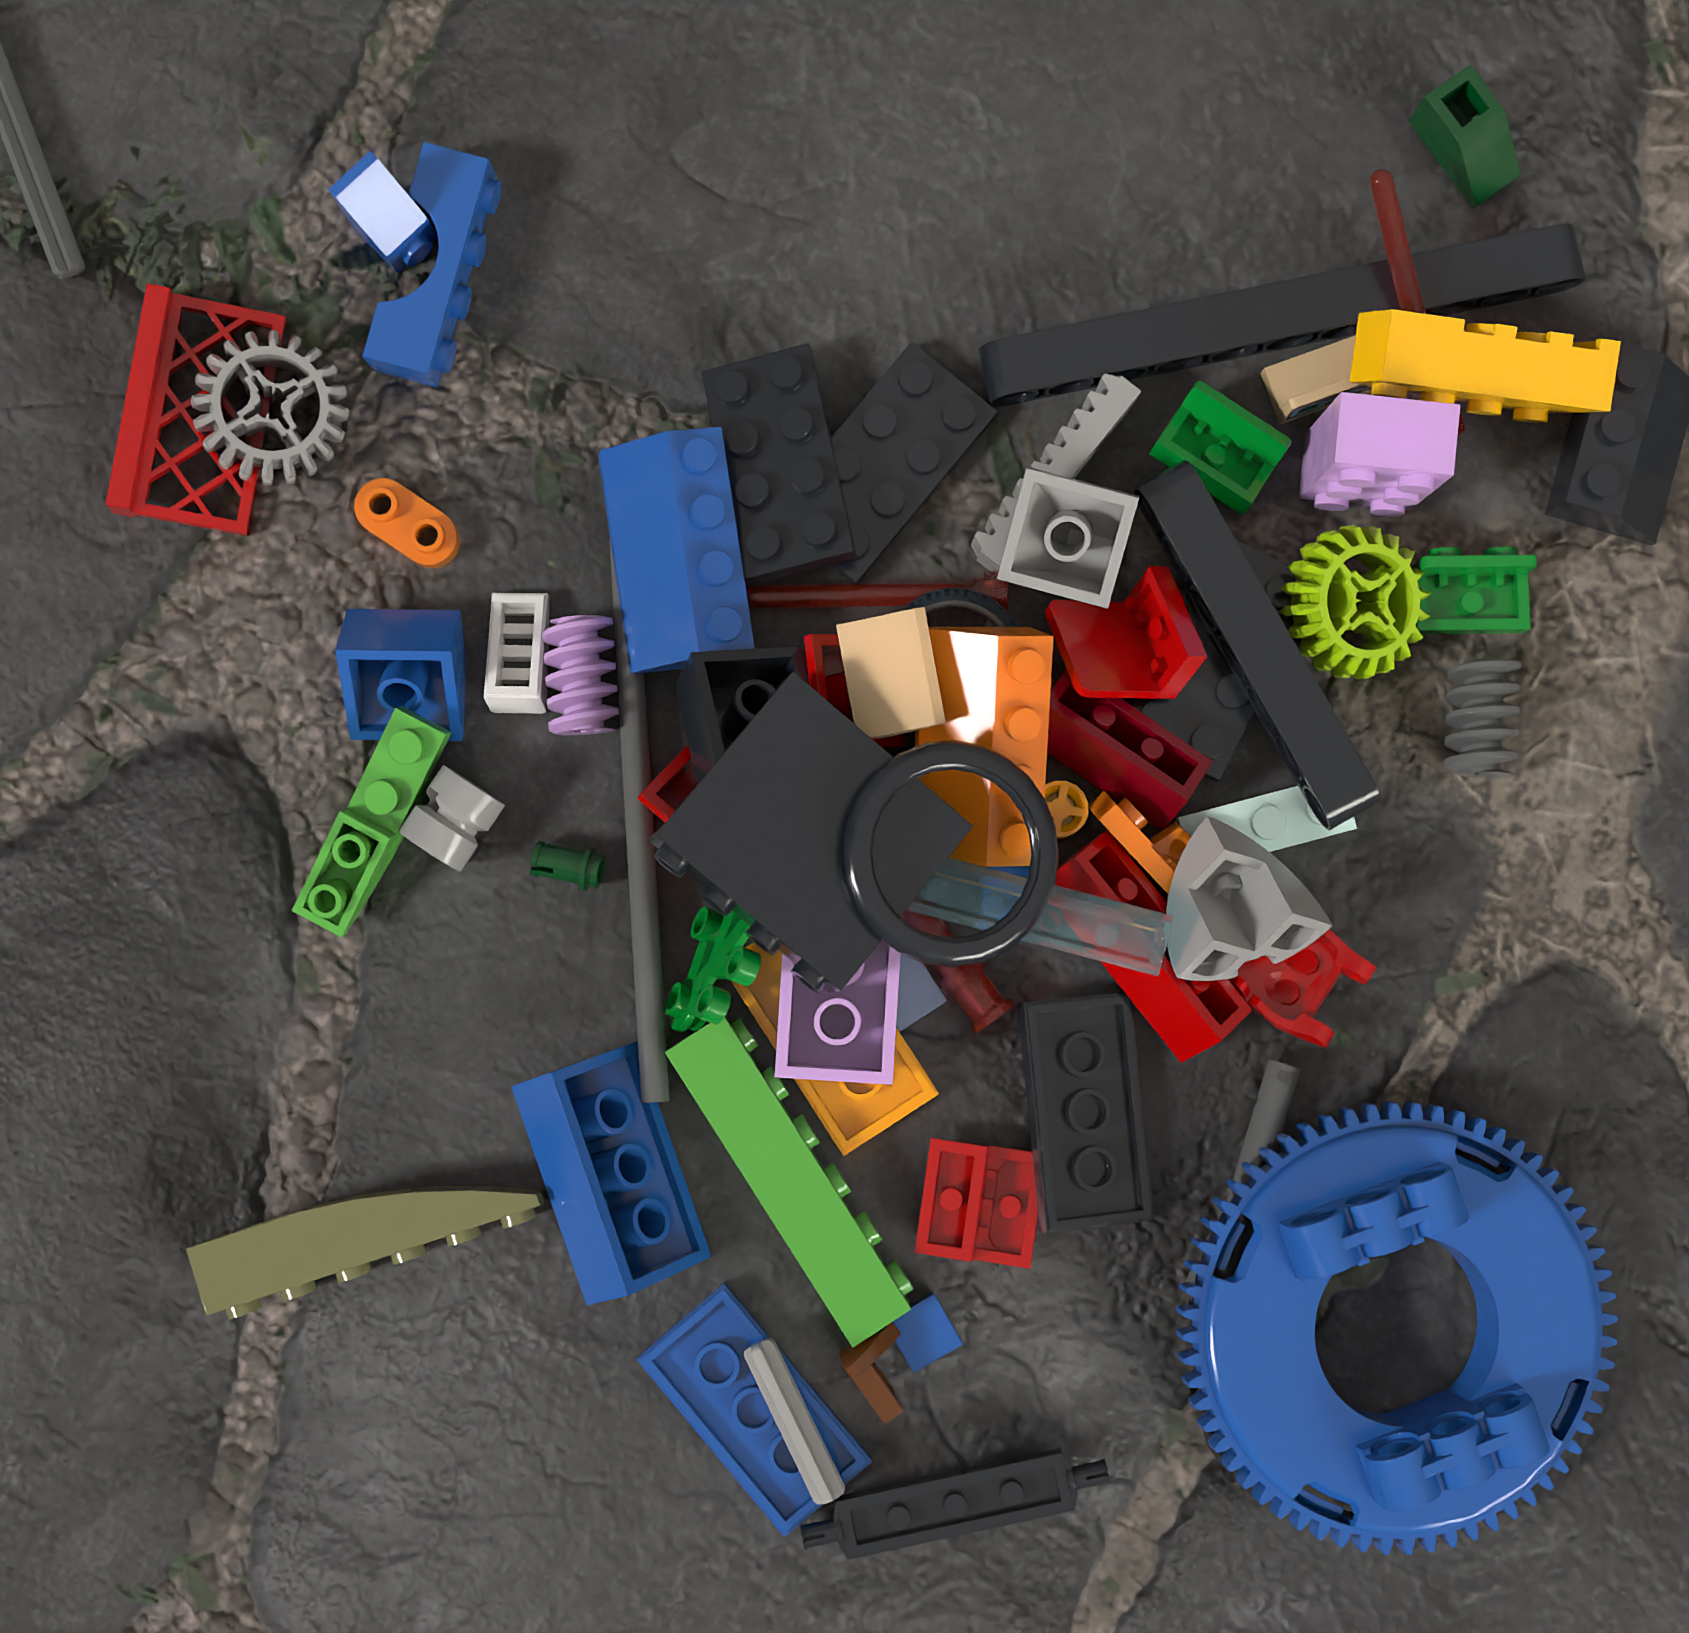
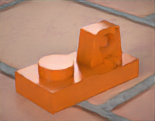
[1088,791,1191,895]

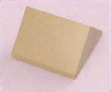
[836,607,946,739]

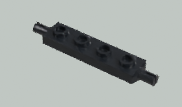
[800,1448,1110,1560]

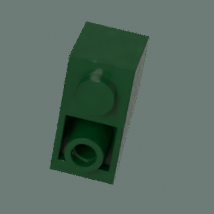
[1408,64,1521,209]

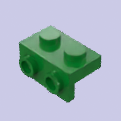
[1149,381,1292,515]
[1411,546,1537,634]

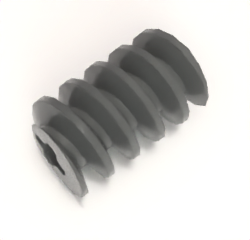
[1443,658,1522,779]

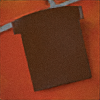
[839,1322,904,1424]

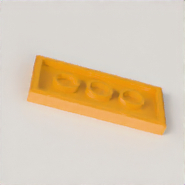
[731,943,939,1156]

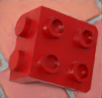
[1045,566,1207,699]

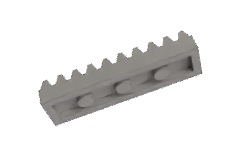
[971,373,1141,576]

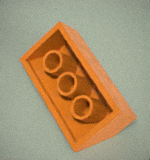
[915,627,1053,867]

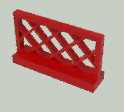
[105,283,287,536]

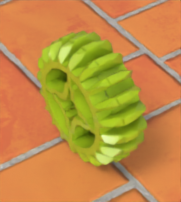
[1279,525,1431,679]

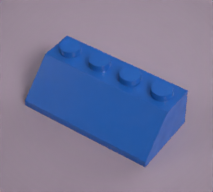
[598,427,755,675]
[511,1041,712,1305]

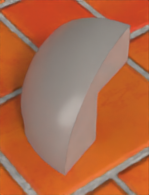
[1166,816,1333,981]

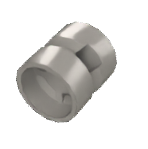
[399,765,505,872]

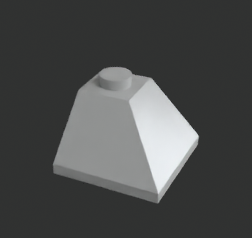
[997,466,1140,609]

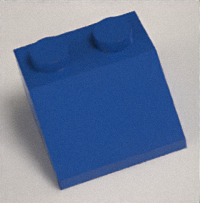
[335,609,466,741]

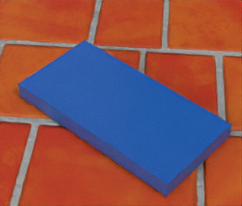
[636,1282,872,1537]

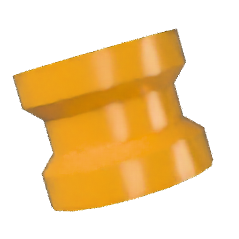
[1045,781,1088,839]

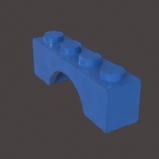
[362,142,501,388]

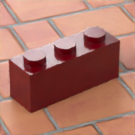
[1047,669,1213,831]

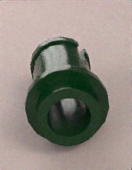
[530,841,606,891]

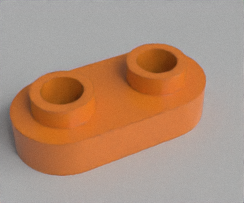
[354,478,460,569]

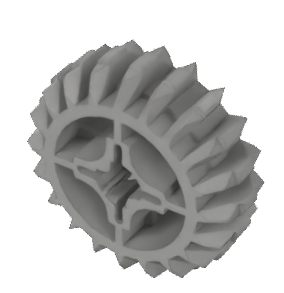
[191,330,349,485]

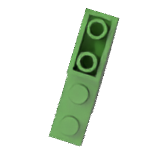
[292,706,452,938]

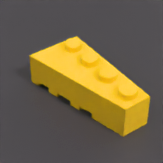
[1349,309,1621,423]

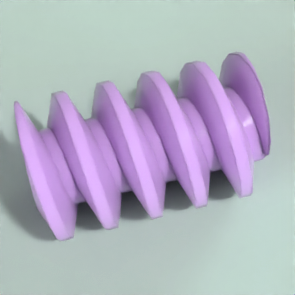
[542,615,619,735]

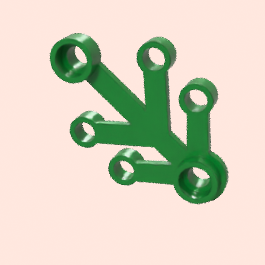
[664,907,761,1032]

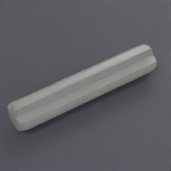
[744,1338,845,1505]

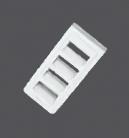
[484,593,550,714]

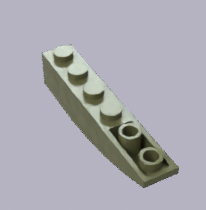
[186,1185,547,1320]

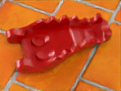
[1165,895,1377,1049]

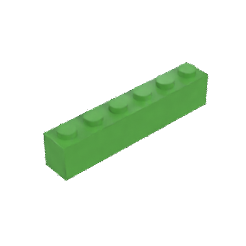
[665,1014,914,1347]

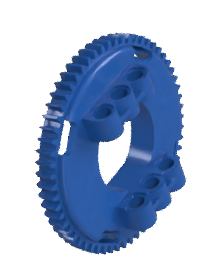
[1175,1101,1618,1555]

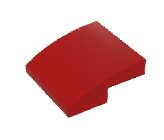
[914,1137,1039,1269]

